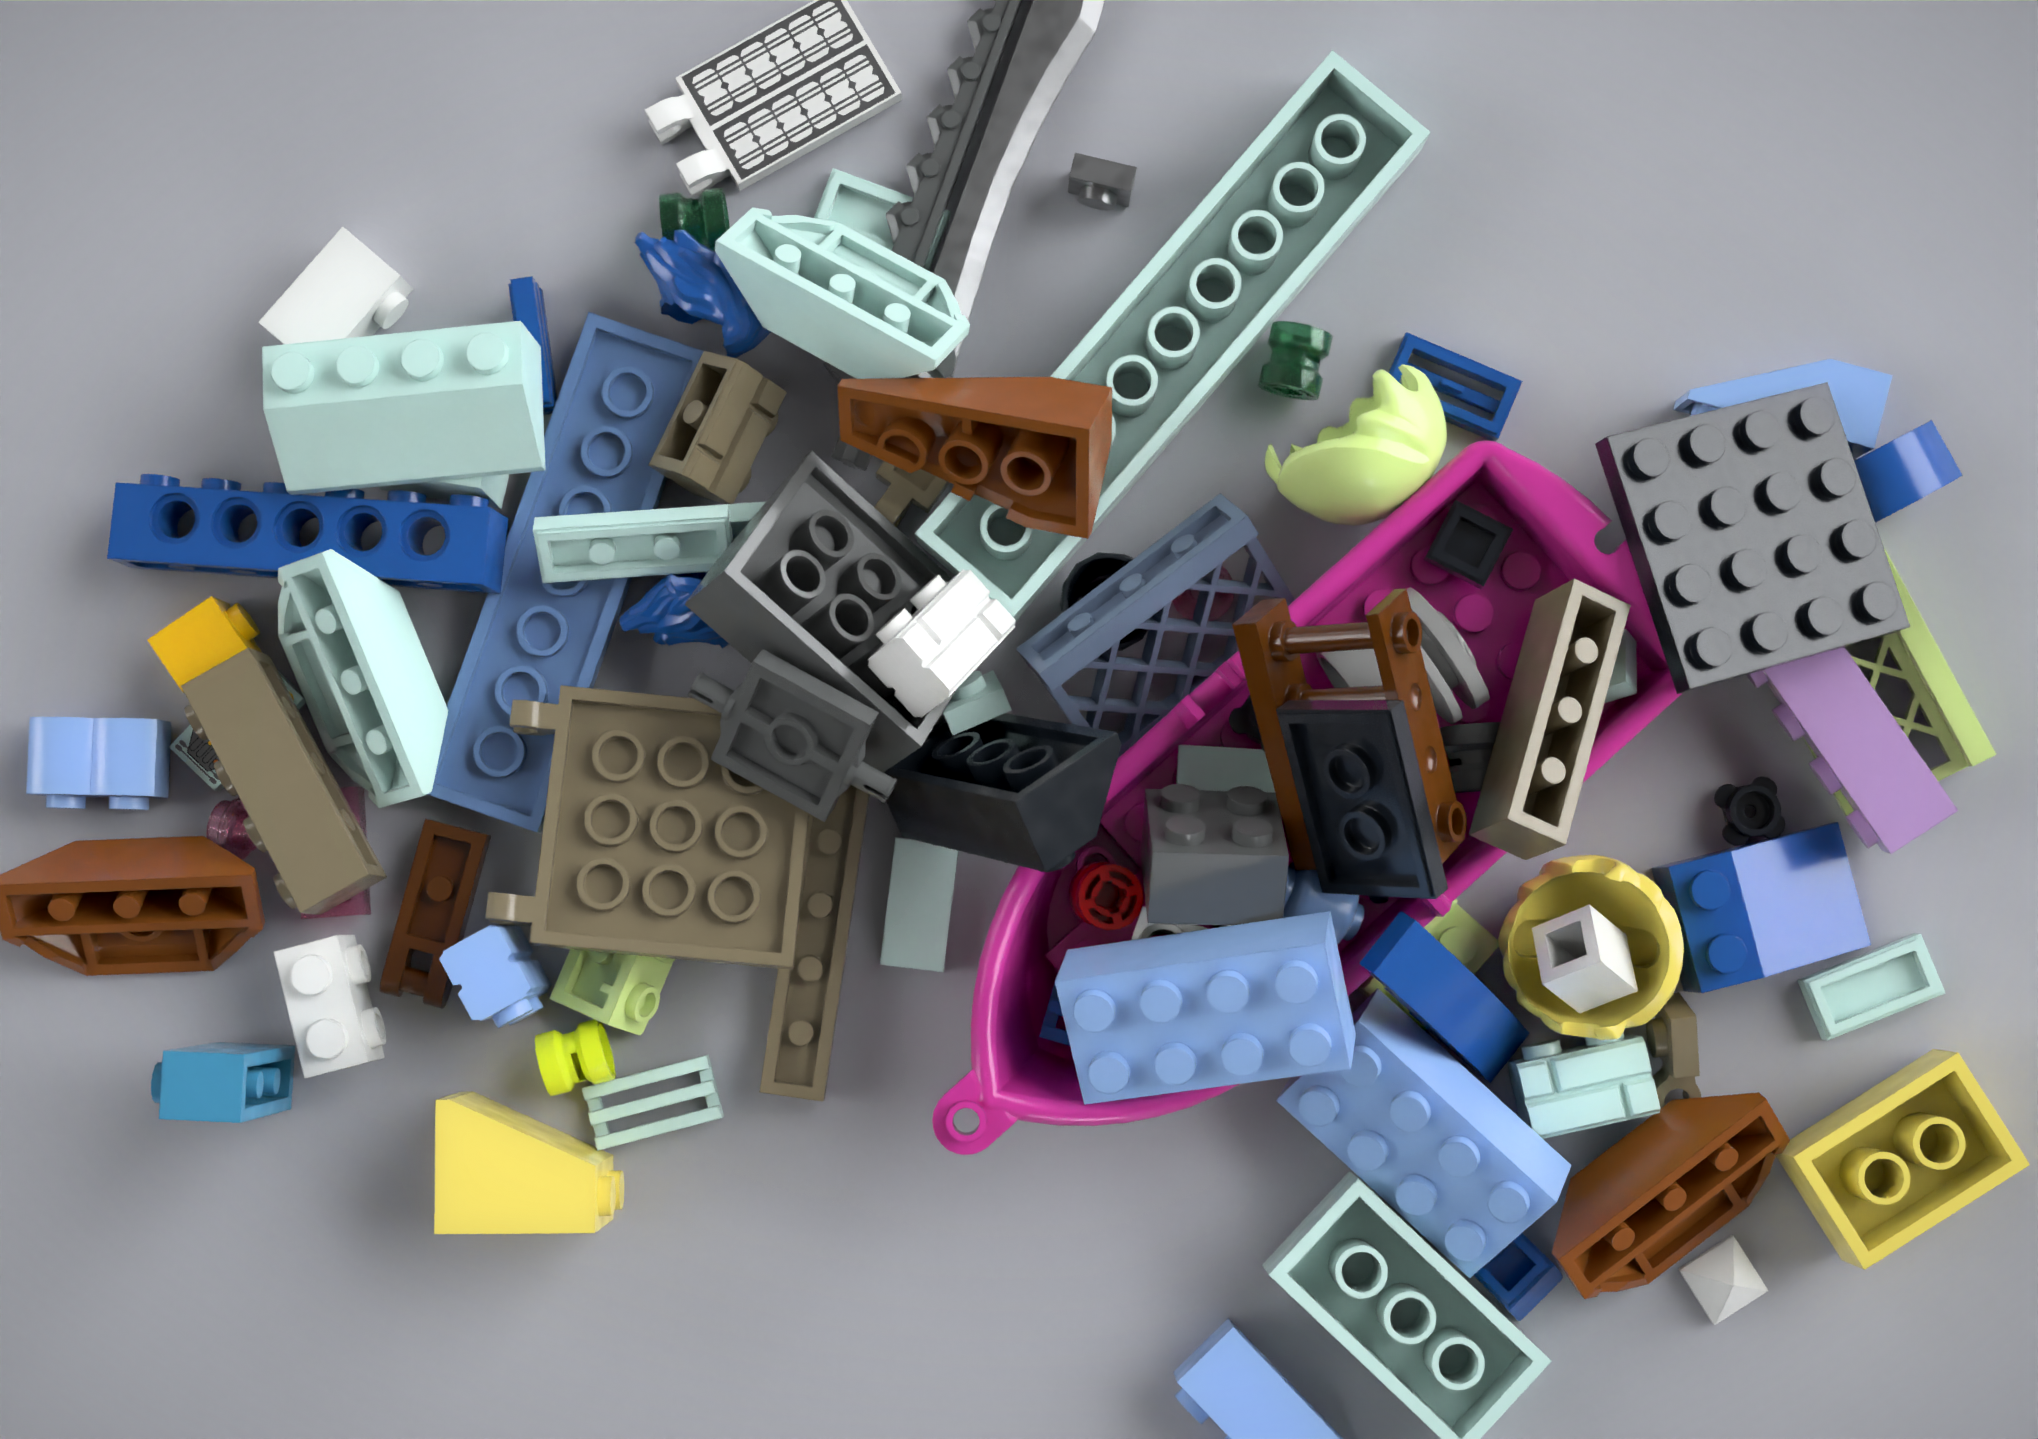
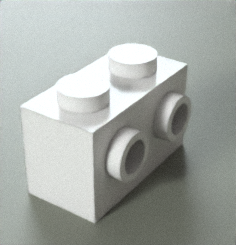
[274,935,386,1079]

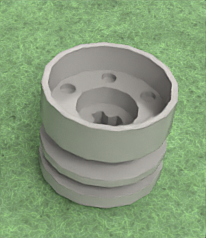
[1316,587,1490,724]

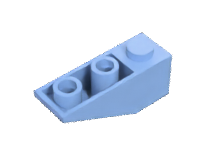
[1673,359,1893,459]

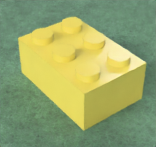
[1776,1049,2030,1270]

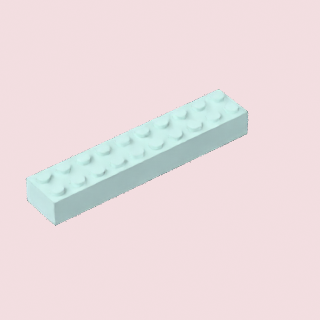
[915,50,1430,623]

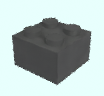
[1141,784,1289,925]

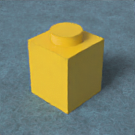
[147,596,262,693]

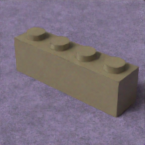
[1469,578,1631,860]
[181,647,387,915]

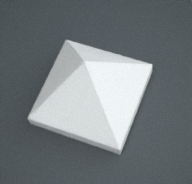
[1678,1235,1768,1325]

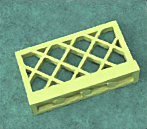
[1802,546,1996,817]

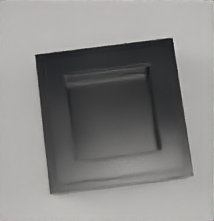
[1424,500,1513,589]

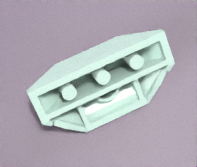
[715,207,970,379]
[278,549,449,808]

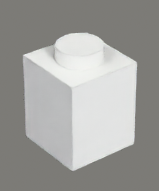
[1532,904,1638,1013]

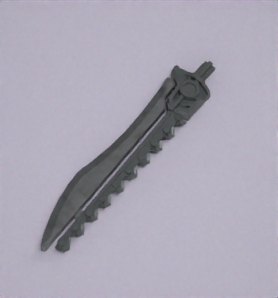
[824,0,1105,471]

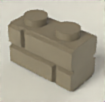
[648,351,787,504]

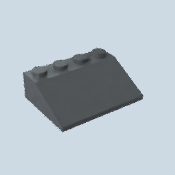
[685,450,957,772]

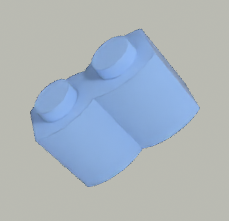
[26,717,171,810]

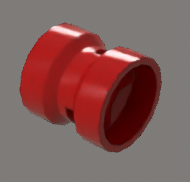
[1069,862,1144,930]

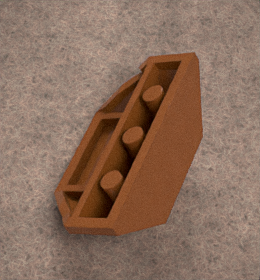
[0,836,265,976]
[1552,1092,1790,1299]

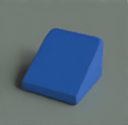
[1473,1233,1563,1321]

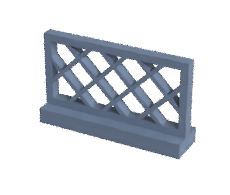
[1016,493,1295,758]

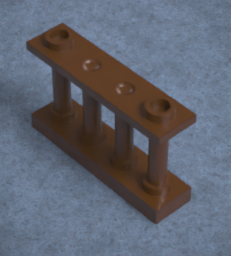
[1232,588,1467,870]

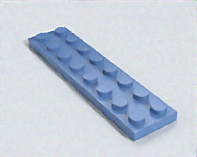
[427,312,704,833]

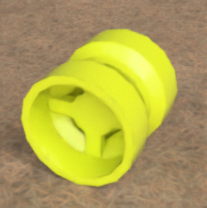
[535,1019,616,1096]

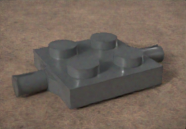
[688,649,898,822]

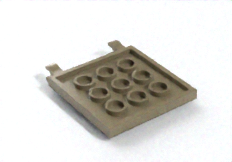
[485,685,809,970]

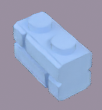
[439,925,552,1028]

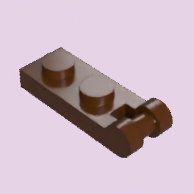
[380,819,491,1009]

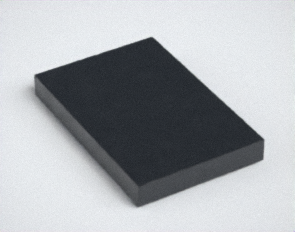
[1276,700,1448,899]

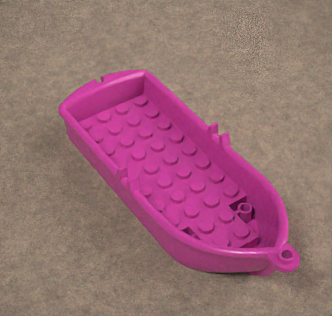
[932,440,1682,1155]

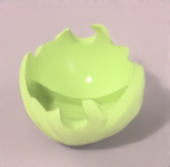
[1264,364,1447,526]

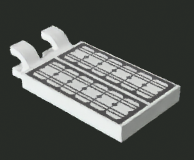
[645,0,902,198]

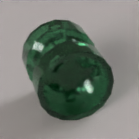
[659,188,730,251]
[1257,321,1333,401]

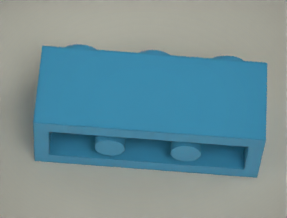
[151,1042,295,1123]

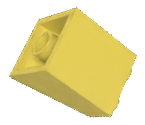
[434,1091,624,1234]

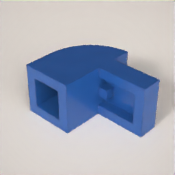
[1854,420,1963,522]

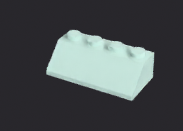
[262,321,545,495]

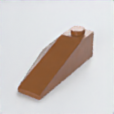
[837,377,1112,539]

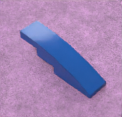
[1359,911,1530,1083]

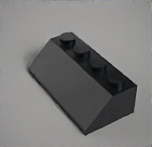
[883,713,1121,872]

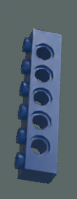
[107,474,508,594]

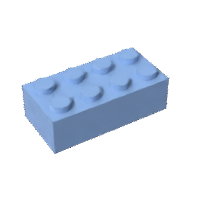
[1055,911,1356,1105]
[1276,988,1572,1278]

